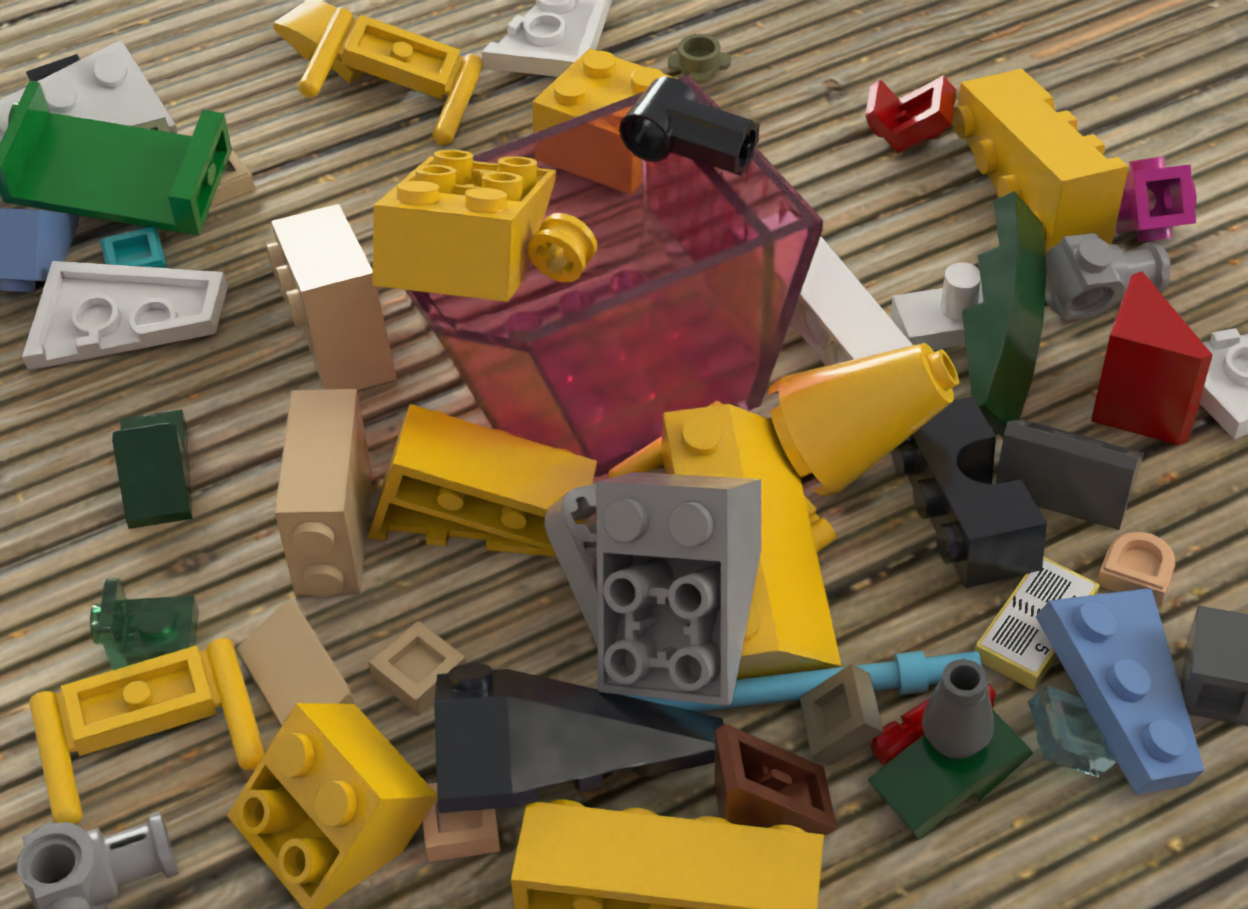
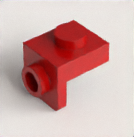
[865,75,956,153]

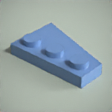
[1035,588,1204,795]

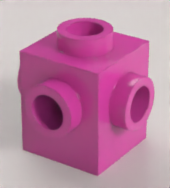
[1116,157,1197,242]

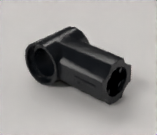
[619,76,760,176]

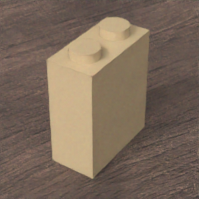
[275,389,372,598]

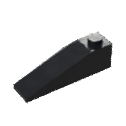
[434,663,724,813]

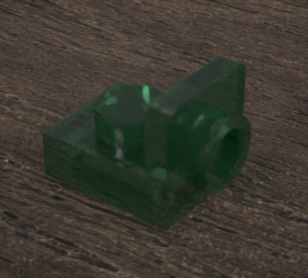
[90,578,199,670]

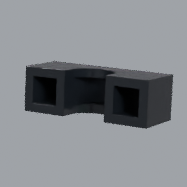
[891,396,1047,588]

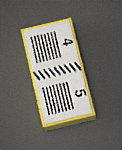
[974,557,1100,691]

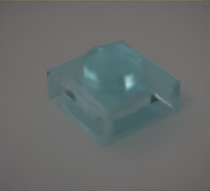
[1028,686,1117,777]

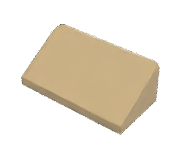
[236,599,354,727]

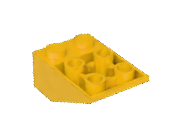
[372,150,556,302]

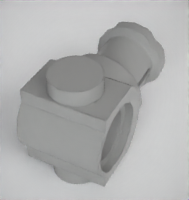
[1045,233,1170,321]
[17,811,179,909]

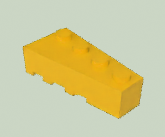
[952,69,1129,255]

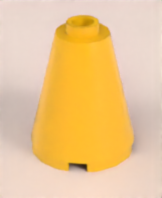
[768,343,959,497]

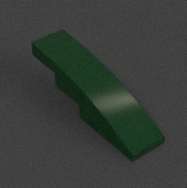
[962,191,1047,438]

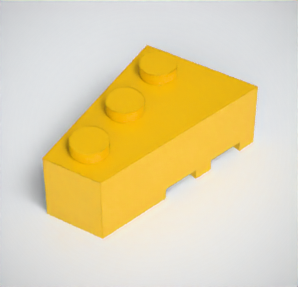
[367,404,597,557]

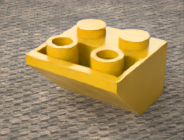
[227,703,437,909]

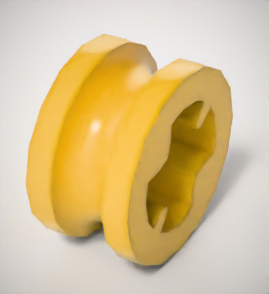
[527,213,597,282]

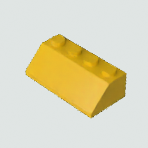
[661,404,842,679]

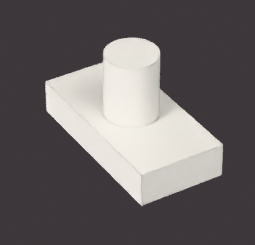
[891,262,983,350]

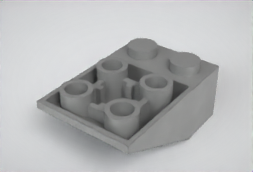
[596,472,761,706]

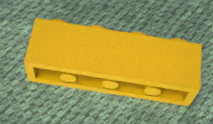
[511,799,824,909]

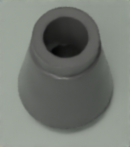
[922,659,995,759]

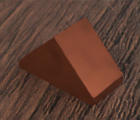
[714,723,838,835]

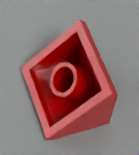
[1091,271,1213,445]

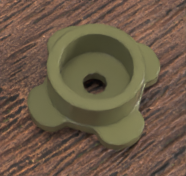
[668,34,731,84]

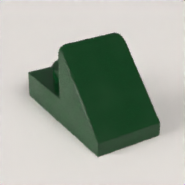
[112,409,193,529]

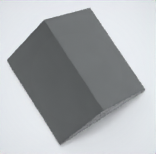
[995,419,1144,530]

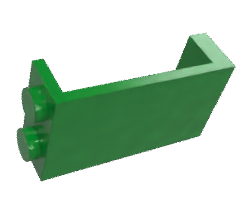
[0,80,232,236]

